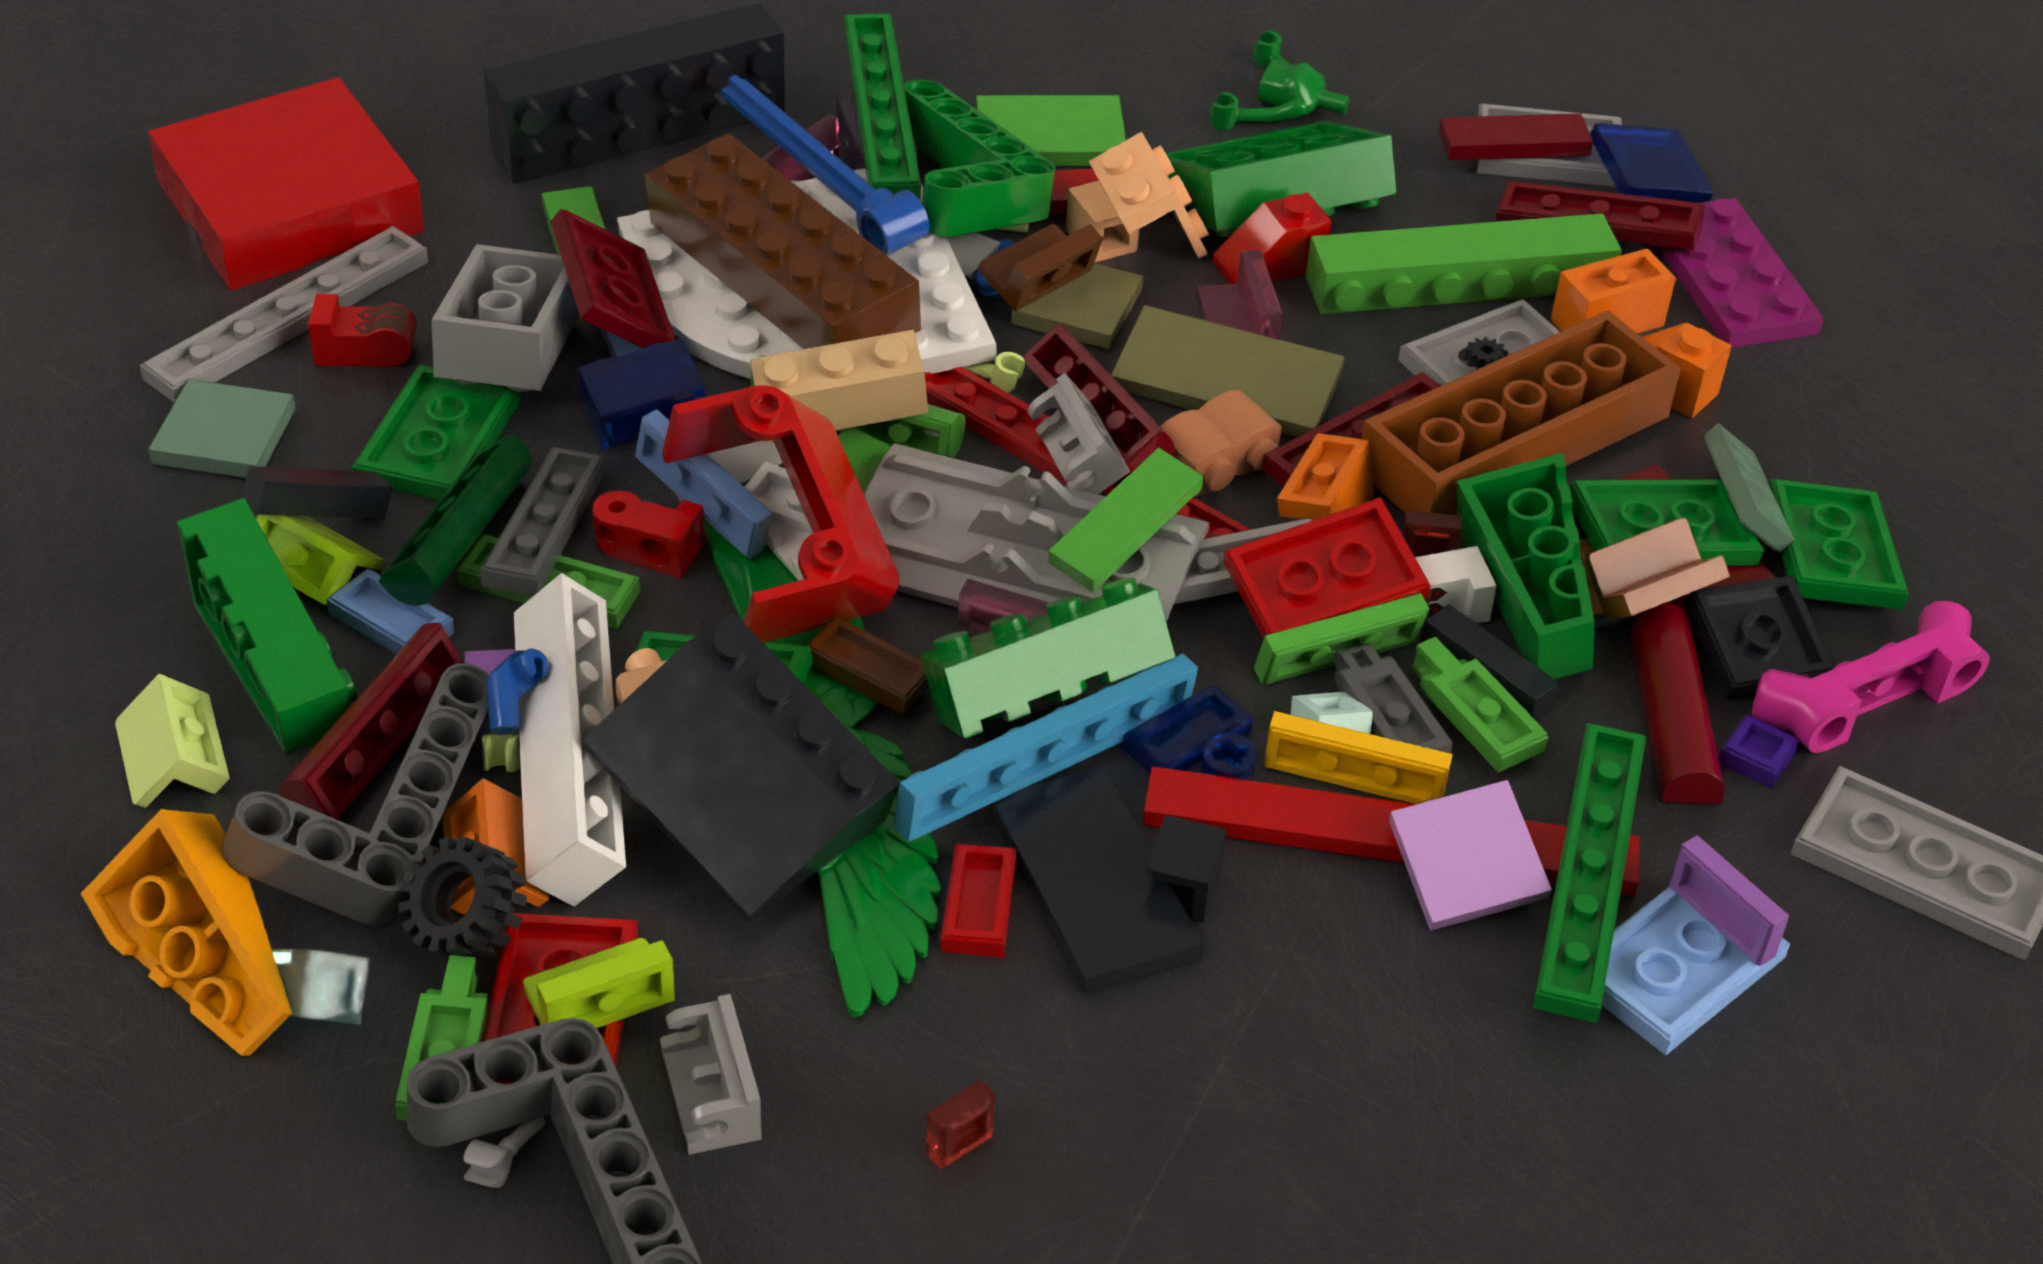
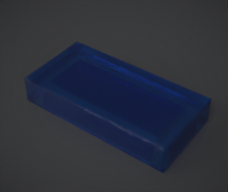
[1122,684,1253,774]

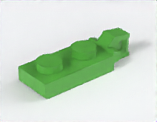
[1412,637,1549,773]
[395,955,488,1120]

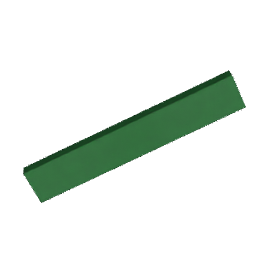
[843,14,921,199]
[1532,723,1647,1023]

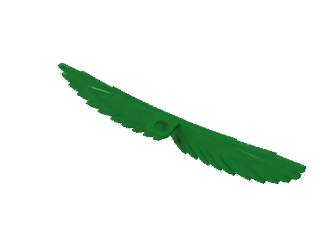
[704,519,941,1018]

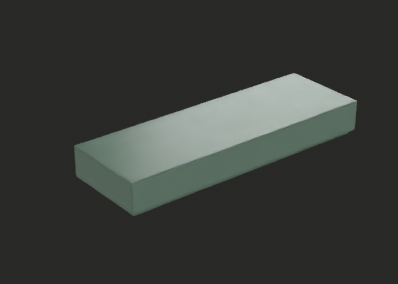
[1704,423,1794,552]

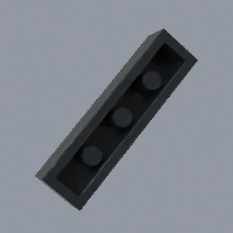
[241,466,393,519]
[1421,604,1559,721]

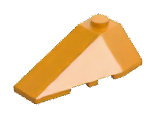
[80,809,292,1056]

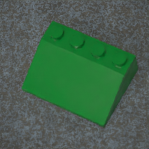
[1166,121,1397,237]

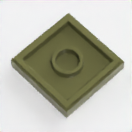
[1011,263,1143,350]

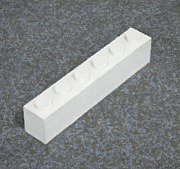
[514,573,626,906]

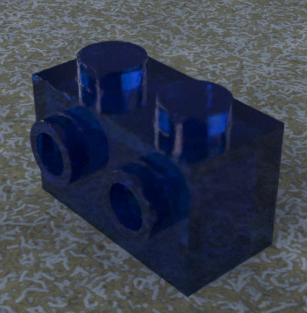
[578,338,705,450]

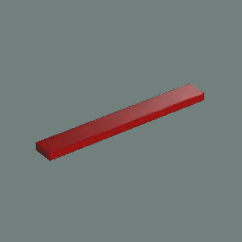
[925,367,1251,539]
[1143,766,1639,896]

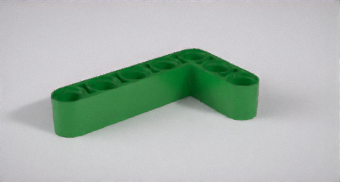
[904,80,1055,237]

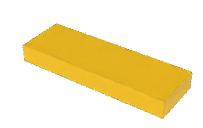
[1264,711,1453,804]

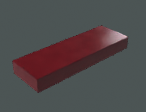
[1438,113,1593,161]

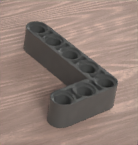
[222,663,489,926]
[406,1018,702,1264]

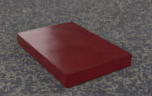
[550,209,678,359]

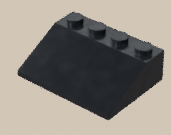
[582,612,900,922]

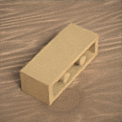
[750,329,928,443]

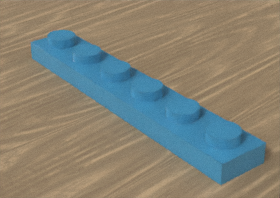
[893,653,1198,842]

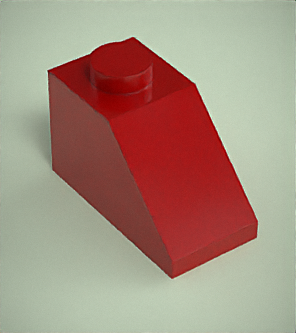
[1212,192,1332,291]

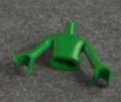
[1209,30,1350,130]

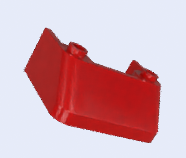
[662,385,899,642]

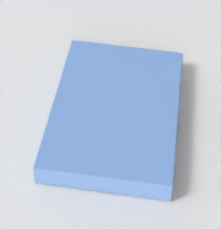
[1602,887,1790,1056]

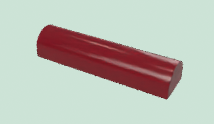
[1022,323,1175,475]
[1629,603,1725,804]
[279,623,464,820]

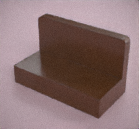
[978,224,1104,311]

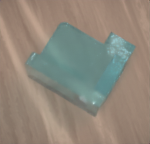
[272,949,369,1025]

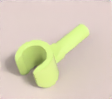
[963,352,1025,393]
[482,732,520,772]

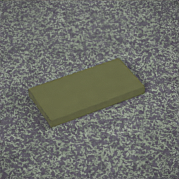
[1111,305,1345,437]

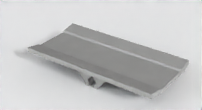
[864,443,1209,622]

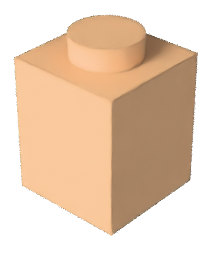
[1065,181,1139,263]

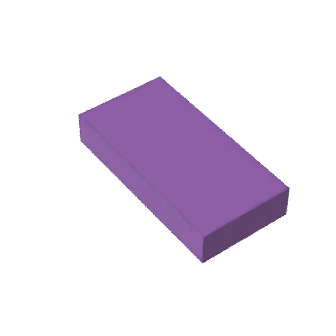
[1669,835,1789,966]

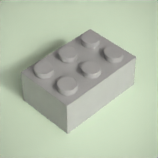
[431,244,579,392]

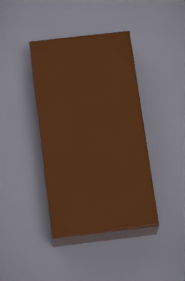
[807,615,929,715]

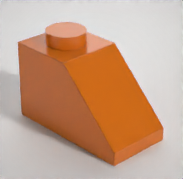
[1642,322,1732,419]

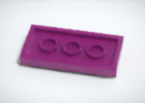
[1656,198,1824,348]

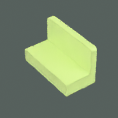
[115,674,230,808]

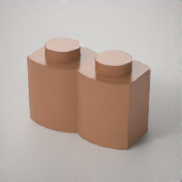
[1160,390,1282,496]

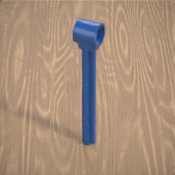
[721,75,930,256]

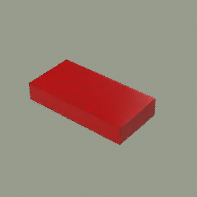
[941,844,1017,958]

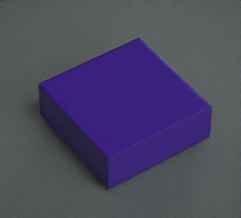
[1718,714,1800,789]

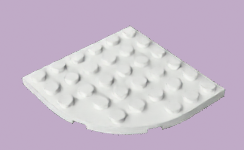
[617,168,997,379]

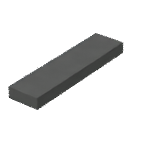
[481,447,605,596]

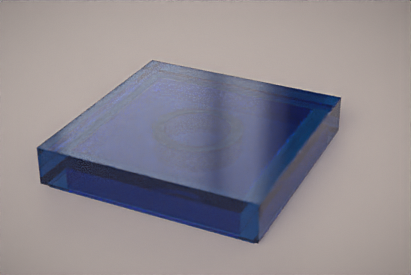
[1590,123,1714,203]

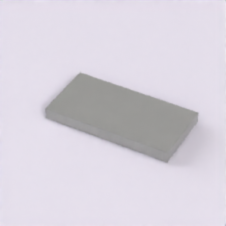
[1791,766,2043,961]

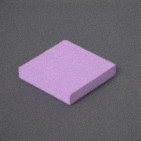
[1389,780,1552,931]

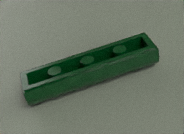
[378,434,531,606]

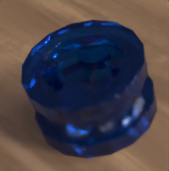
[1200,733,1257,781]

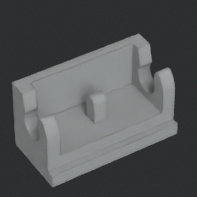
[1027,373,1130,494]
[660,994,761,1155]

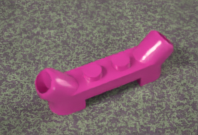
[1752,601,1990,753]

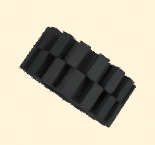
[399,836,527,962]

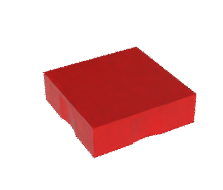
[148,77,424,291]

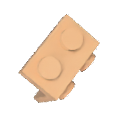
[1089,132,1209,259]

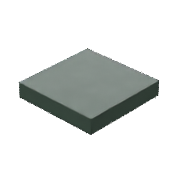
[148,379,296,478]

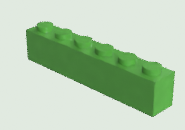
[1305,214,1622,314]

